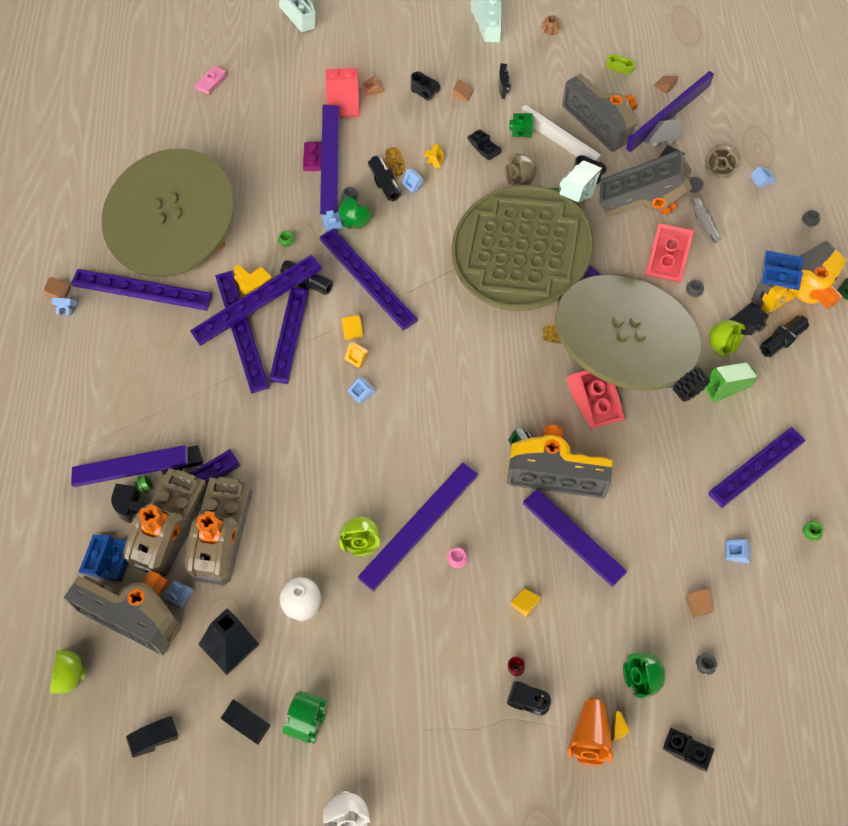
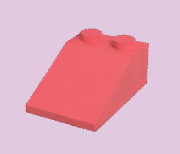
[326,68,359,117]
[646,223,694,282]
[566,370,625,429]

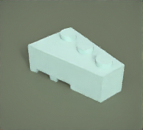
[279,0,316,32]
[471,0,501,42]
[560,160,602,202]

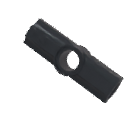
[368,155,401,202]
[280,260,333,295]
[759,315,809,358]

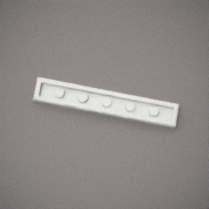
[521,105,601,162]

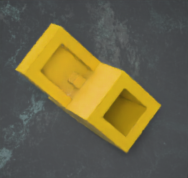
[233,264,272,296]

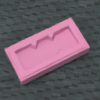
[195,66,227,95]

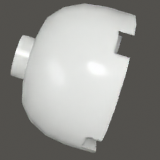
[279,577,322,621]
[323,791,370,826]

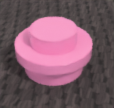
[447,548,468,568]

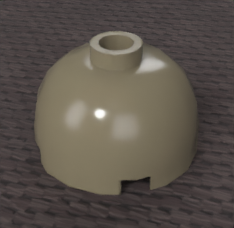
[705,143,740,179]
[505,154,536,186]

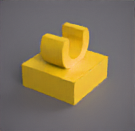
[424,144,444,168]
[345,342,369,368]

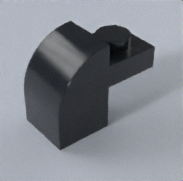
[111,484,149,523]

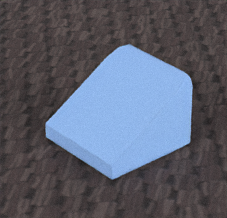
[750,167,776,187]
[347,377,376,404]
[726,539,751,563]

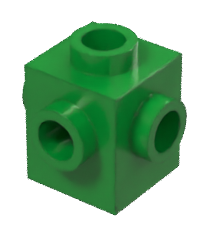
[509,113,533,137]

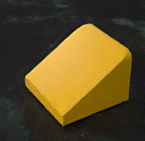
[341,315,363,340]
[510,588,541,618]
[611,711,630,742]

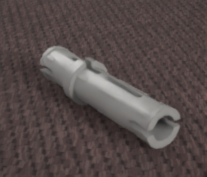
[690,197,722,244]

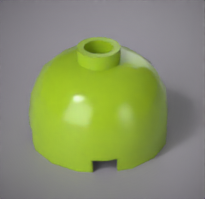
[709,320,745,358]
[339,517,380,556]
[49,649,86,694]

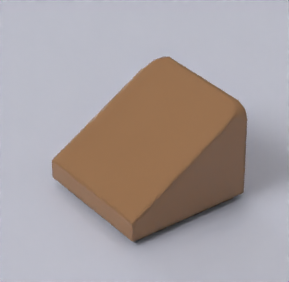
[362,75,384,96]
[654,76,678,93]
[453,79,473,102]
[44,277,70,298]
[685,588,714,618]

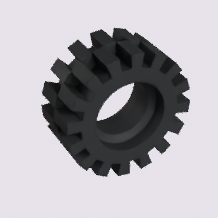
[673,368,710,402]

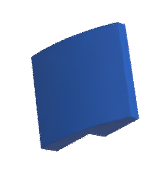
[761,250,804,291]
[79,534,128,582]

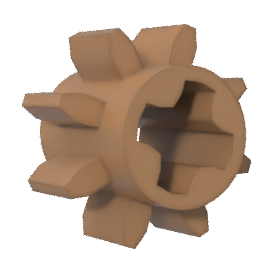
[542,15,561,36]

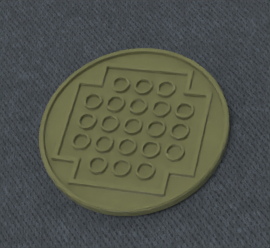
[102,149,235,277]
[452,185,593,311]
[555,275,701,391]

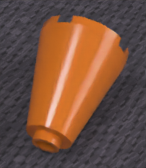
[567,698,613,766]

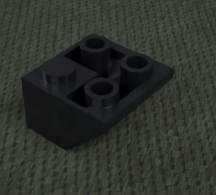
[198,608,259,675]

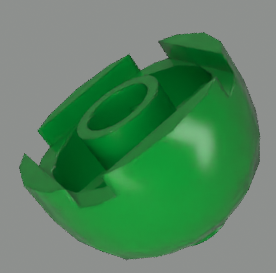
[338,196,373,229]
[623,652,665,698]

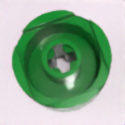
[283,690,328,744]

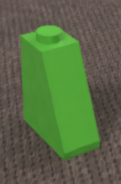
[704,362,757,403]

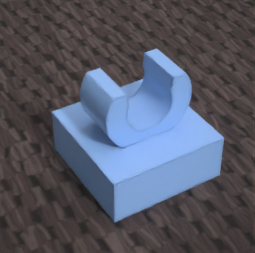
[402,169,424,193]
[321,210,342,233]
[52,297,77,316]
[163,579,193,609]

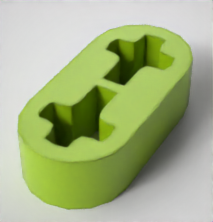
[606,54,635,74]

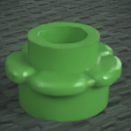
[278,231,295,247]
[135,475,153,494]
[802,521,823,541]

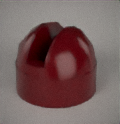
[508,657,525,677]

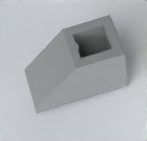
[645,119,682,146]

